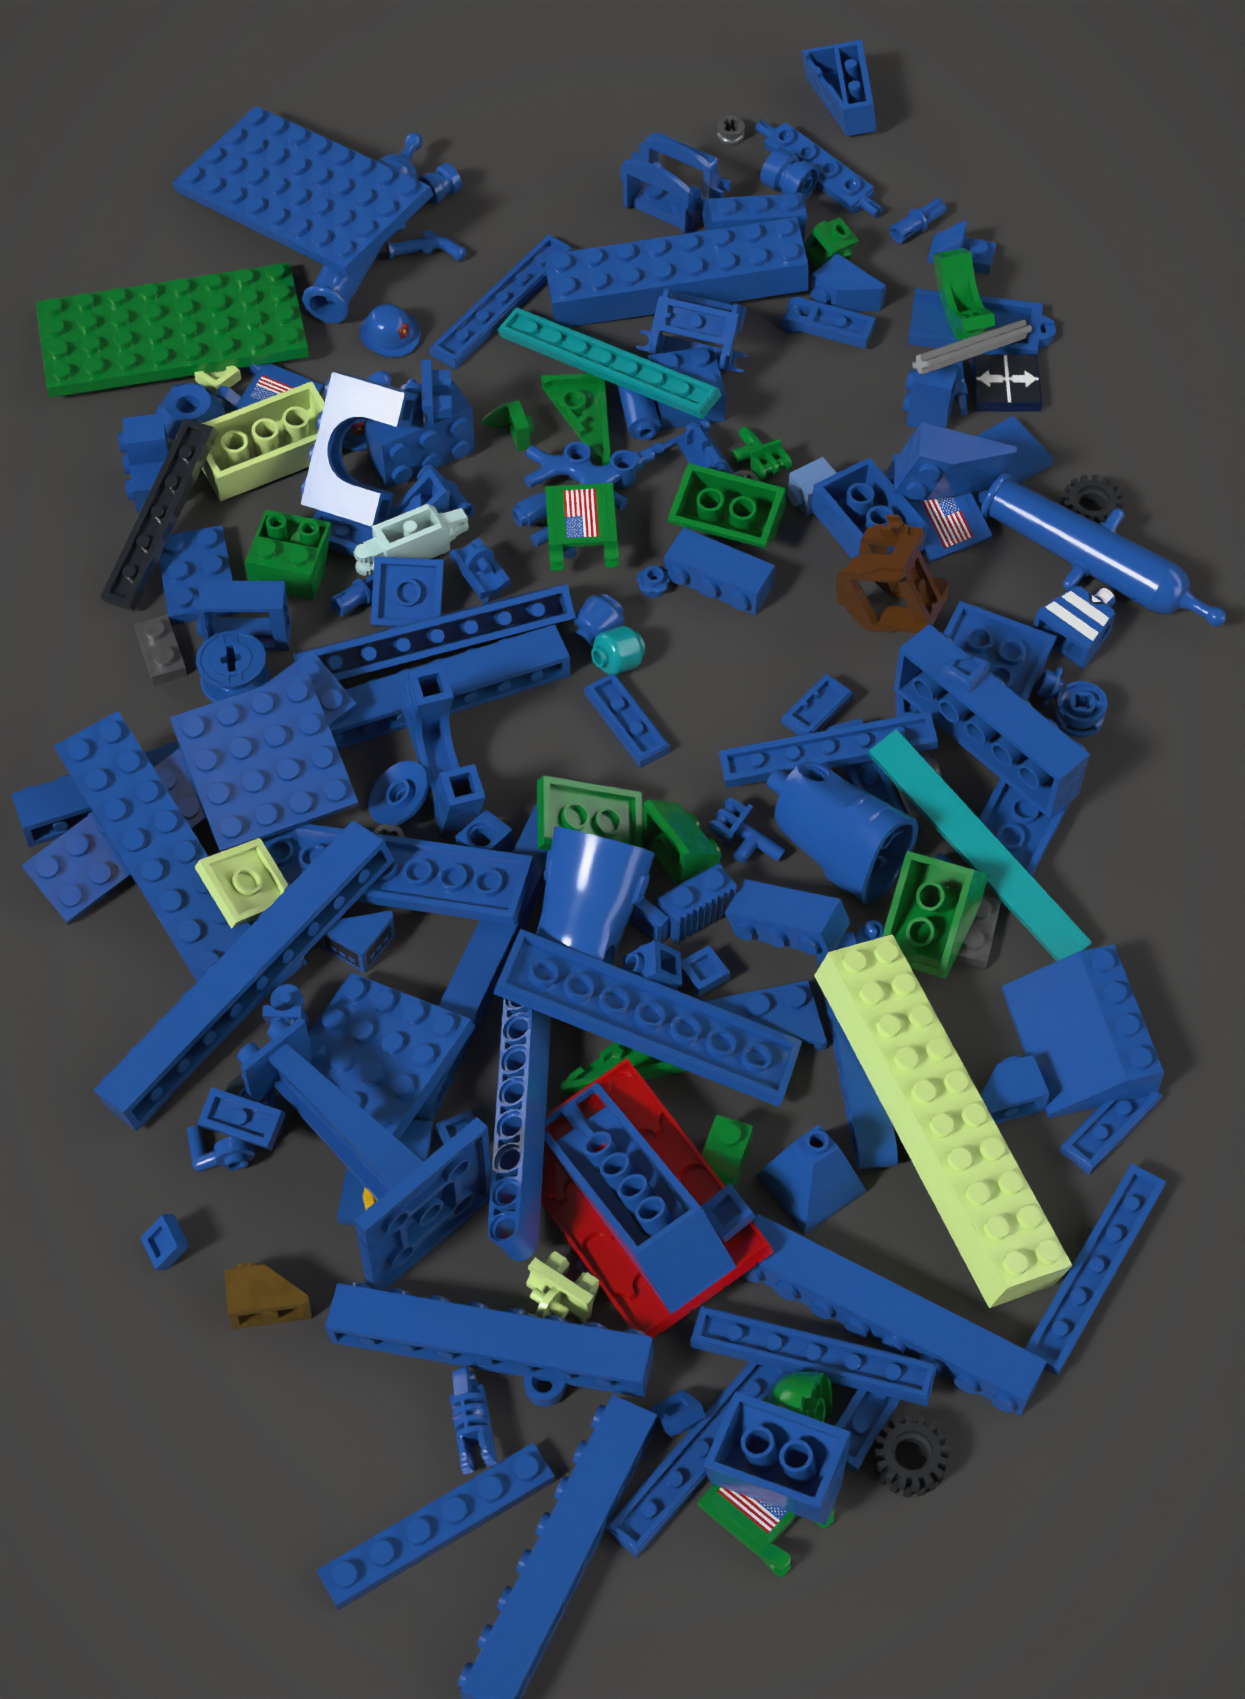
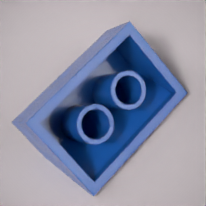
[701,193,807,242]
[703,1391,851,1525]

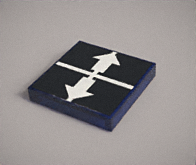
[971,354,1042,412]

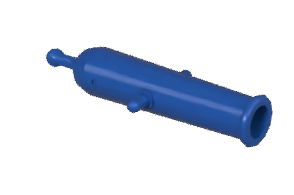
[302,132,423,324]
[981,472,1226,627]

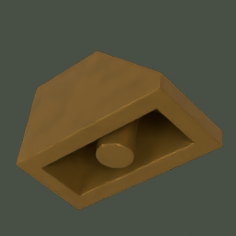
[224,1263,312,1330]

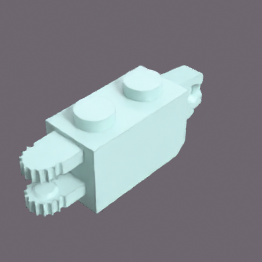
[354,504,469,577]

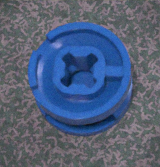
[1054,681,1108,738]

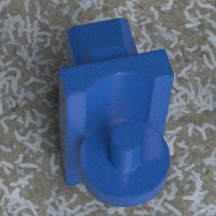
[399,360,452,429]
[449,538,511,603]
[262,984,309,1040]

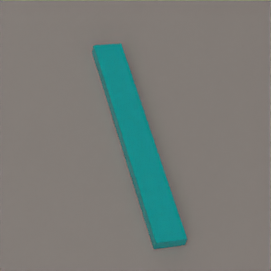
[497,307,722,420]
[868,729,1092,961]

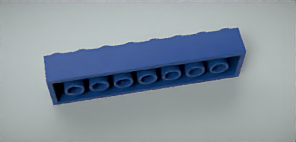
[544,217,808,327]

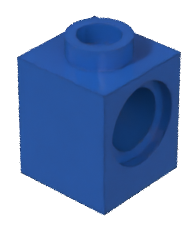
[456,809,513,853]

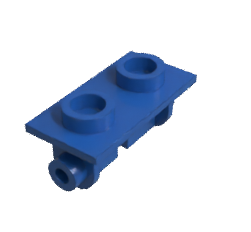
[676,422,734,474]

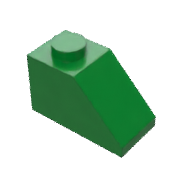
[702,1114,753,1189]

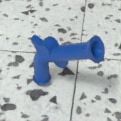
[386,230,466,261]

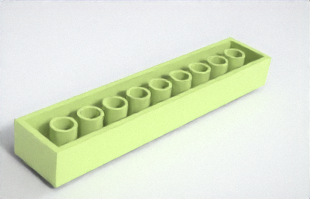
[814,934,1072,1308]

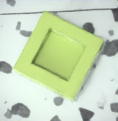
[194,365,241,395]

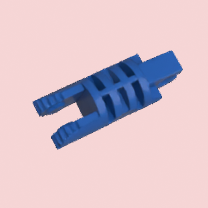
[450,1366,498,1474]

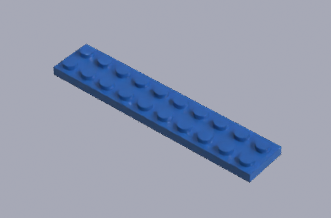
[21,650,357,925]

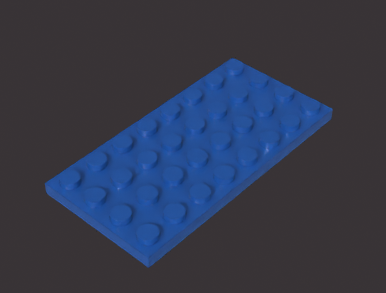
[172,106,433,277]

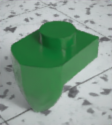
[481,400,534,452]

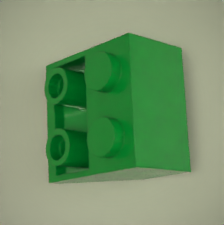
[245,509,331,600]

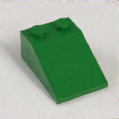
[882,851,989,978]

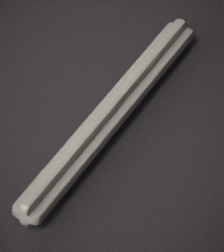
[912,319,1032,375]

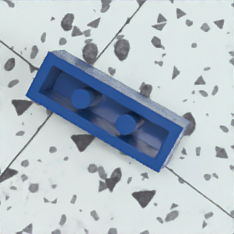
[664,527,775,615]
[725,879,850,956]

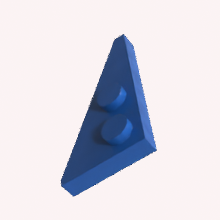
[704,980,827,1050]

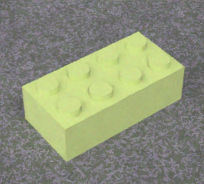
[202,381,325,502]

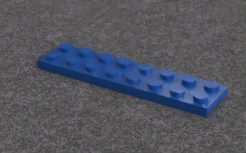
[54,711,251,982]
[262,824,535,925]
[493,929,802,1107]

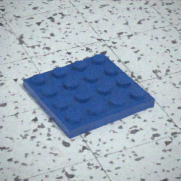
[170,671,358,853]
[308,972,476,1140]

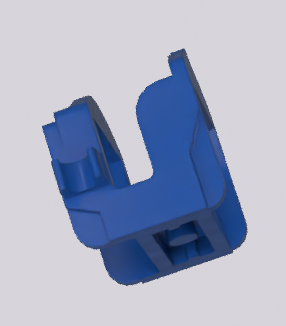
[620,132,731,234]
[636,287,748,373]

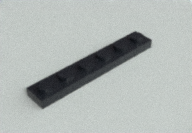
[100,418,218,611]

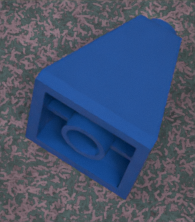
[756,1124,866,1235]

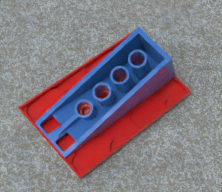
[541,1058,774,1339]

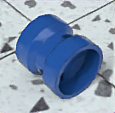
[419,162,462,205]

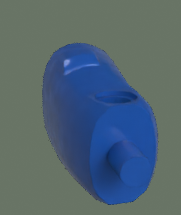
[767,761,918,904]
[536,826,655,965]

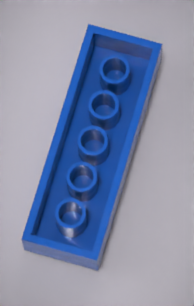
[893,624,1090,819]

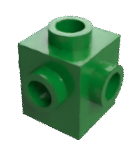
[804,217,859,269]

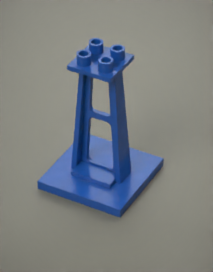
[237,1017,492,1291]

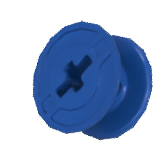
[196,630,270,703]

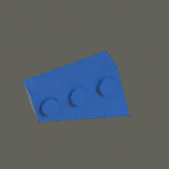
[802,39,877,136]

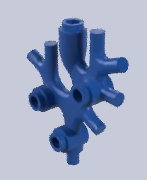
[511,442,655,558]

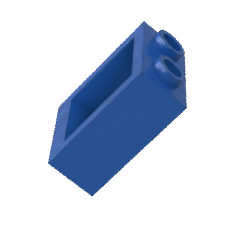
[192,581,291,651]

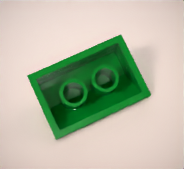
[667,463,786,548]

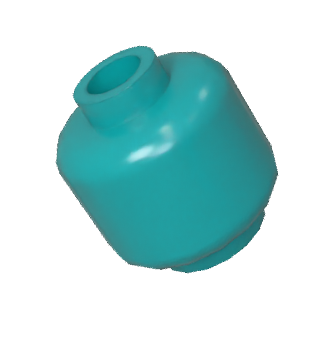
[591,626,645,675]

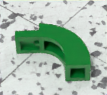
[933,248,995,340]

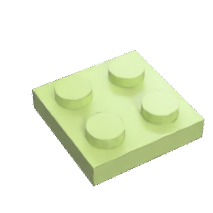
[195,838,288,929]

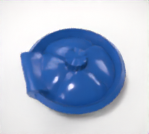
[155,383,225,440]

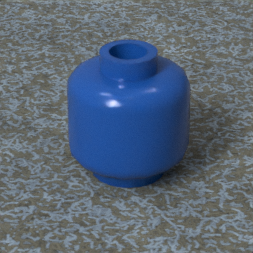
[573,594,624,646]

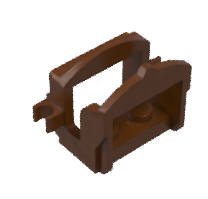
[836,514,949,633]

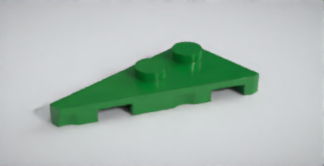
[541,373,611,466]
[560,1042,686,1097]

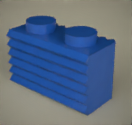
[656,863,737,943]

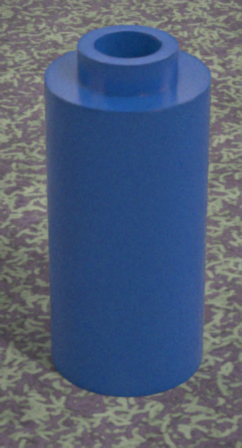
[617,385,661,440]

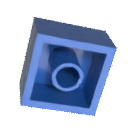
[648,346,726,430]

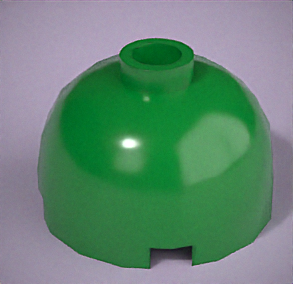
[763,1371,833,1422]

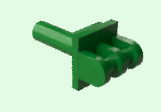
[731,426,792,480]

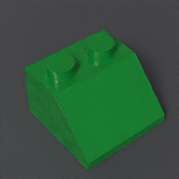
[642,799,721,886]

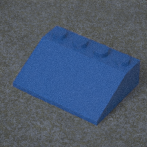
[1001,944,1164,1118]

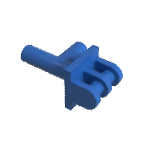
[708,798,786,863]

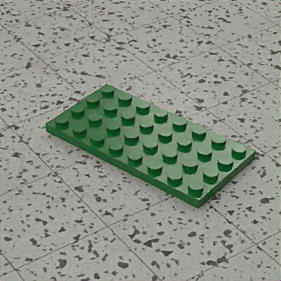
[35,262,309,398]

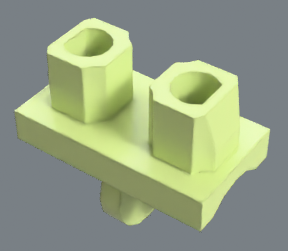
[526,1251,600,1323]

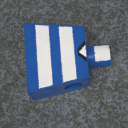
[1033,586,1116,669]

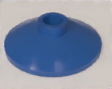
[368,761,429,826]

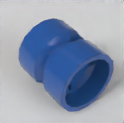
[760,147,819,201]

